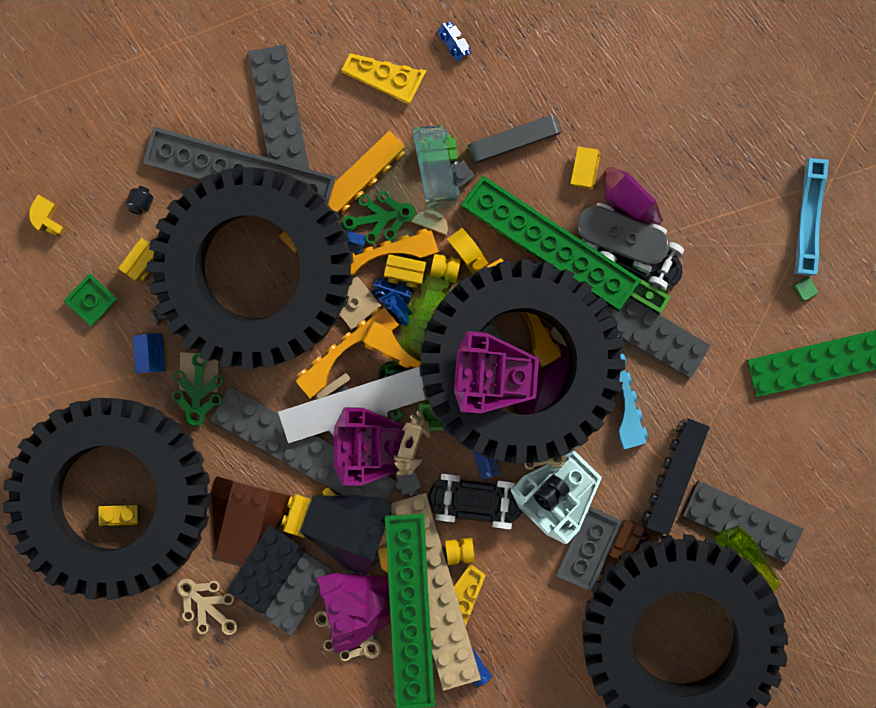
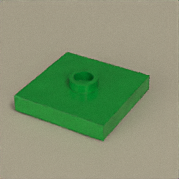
[63,273,118,327]

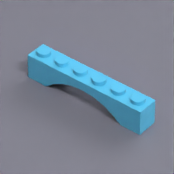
[794,158,829,276]
[617,335,648,449]

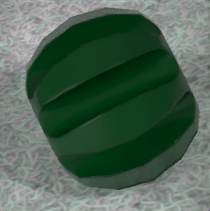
[378,361,405,379]

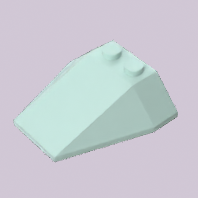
[511,451,602,544]

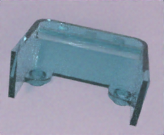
[412,125,460,210]

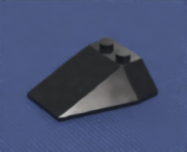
[300,495,392,575]

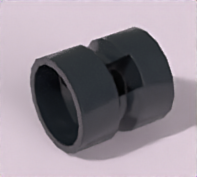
[533,475,570,512]

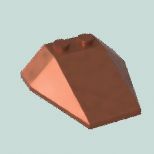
[212,476,291,563]

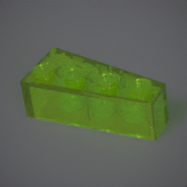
[402,275,450,356]

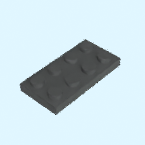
[556,507,623,592]
[259,552,333,636]

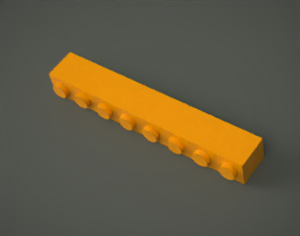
[279,130,406,254]

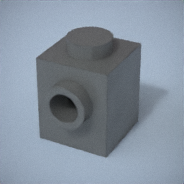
[448,160,475,190]
[394,470,421,497]

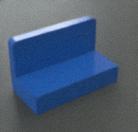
[133,333,165,374]

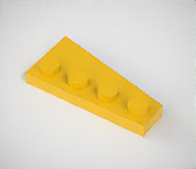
[341,53,427,105]
[454,564,486,626]

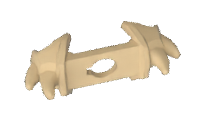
[393,411,430,476]

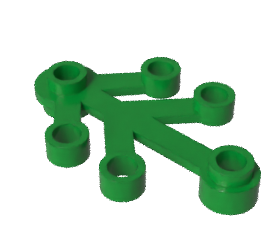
[342,191,415,244]
[172,352,224,426]

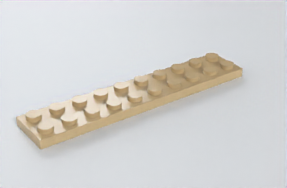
[391,493,481,691]

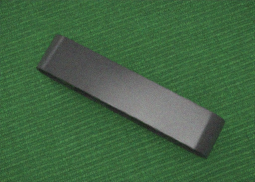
[467,114,562,164]

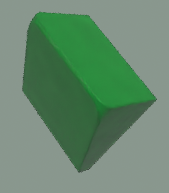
[792,276,819,302]

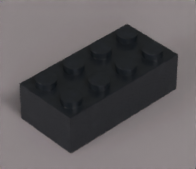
[227,525,306,614]

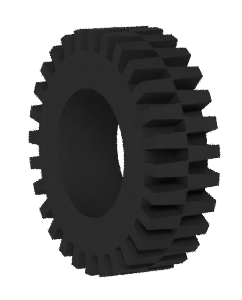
[147,167,354,369]
[419,260,625,463]
[3,398,211,600]
[582,534,788,708]

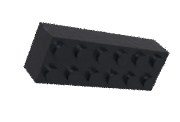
[641,418,710,536]

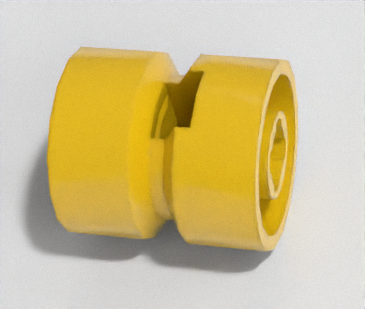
[430,254,461,283]
[445,538,475,565]

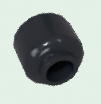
[125,186,154,216]

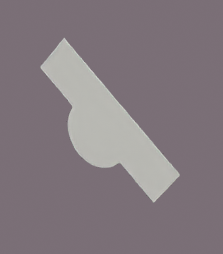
[278,367,426,443]

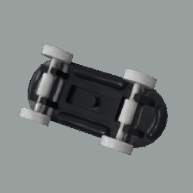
[598,242,684,291]
[429,474,522,529]

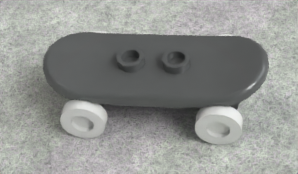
[577,203,670,273]

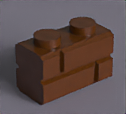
[608,519,647,560]

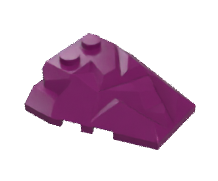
[316,573,391,653]

